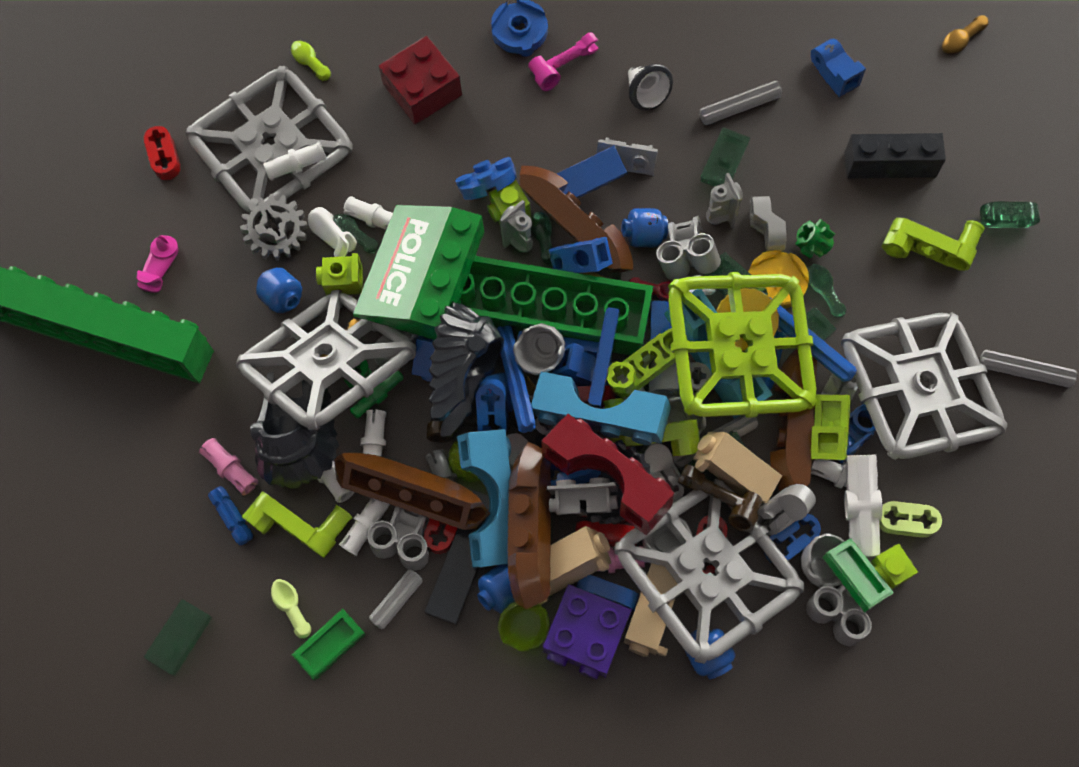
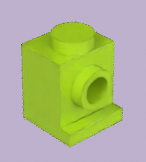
[316,253,363,296]
[870,543,918,590]

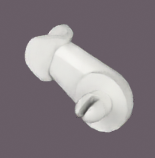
[308,207,357,257]

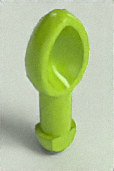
[291,41,331,81]

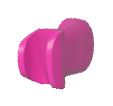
[137,235,179,293]

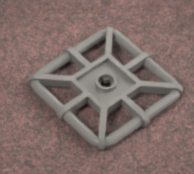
[186,66,353,214]
[236,290,417,430]
[841,312,1007,460]
[614,479,804,664]

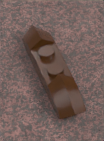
[520,166,634,273]
[770,349,817,491]
[508,442,551,609]
[334,453,490,530]

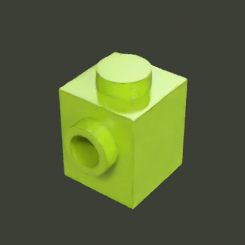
[487,180,531,224]

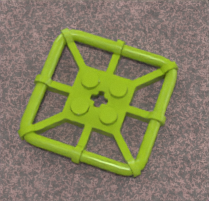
[668,272,817,418]

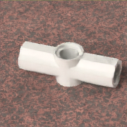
[844,455,882,556]

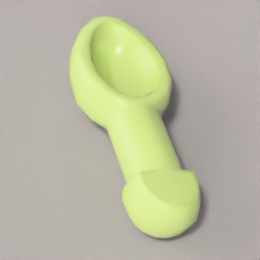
[271,579,311,639]

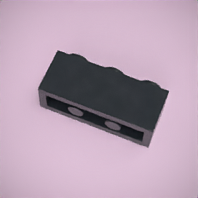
[844,133,946,179]

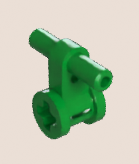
[343,359,404,419]

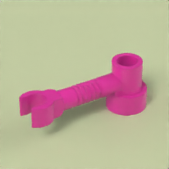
[528,32,599,91]

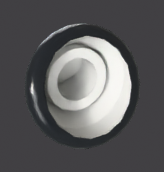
[628,64,673,111]

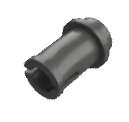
[425,449,458,483]

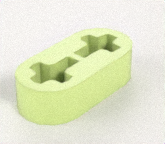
[879,501,942,538]

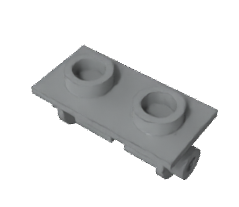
[596,137,658,176]
[706,173,743,228]
[500,200,533,252]
[547,478,618,515]

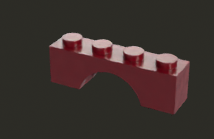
[542,414,674,536]

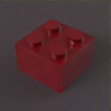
[378,36,462,125]

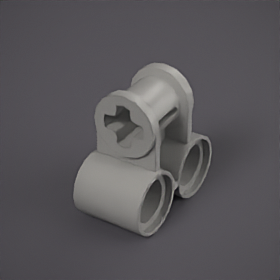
[656,216,721,280]
[367,507,430,571]
[806,584,872,646]

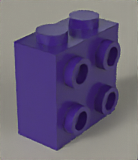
[543,584,631,680]

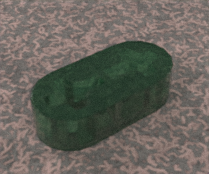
[979,201,1040,228]

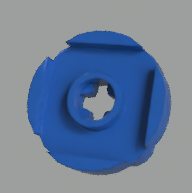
[491,0,548,56]
[455,157,517,200]

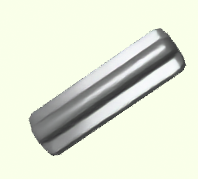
[369,569,423,629]

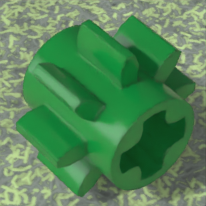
[795,219,835,259]

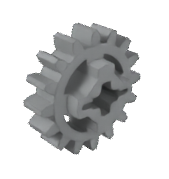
[240,194,308,261]

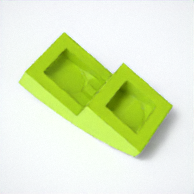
[811,395,850,460]

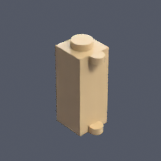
[693,432,782,503]
[539,526,612,605]
[624,563,678,657]

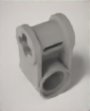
[649,361,711,398]

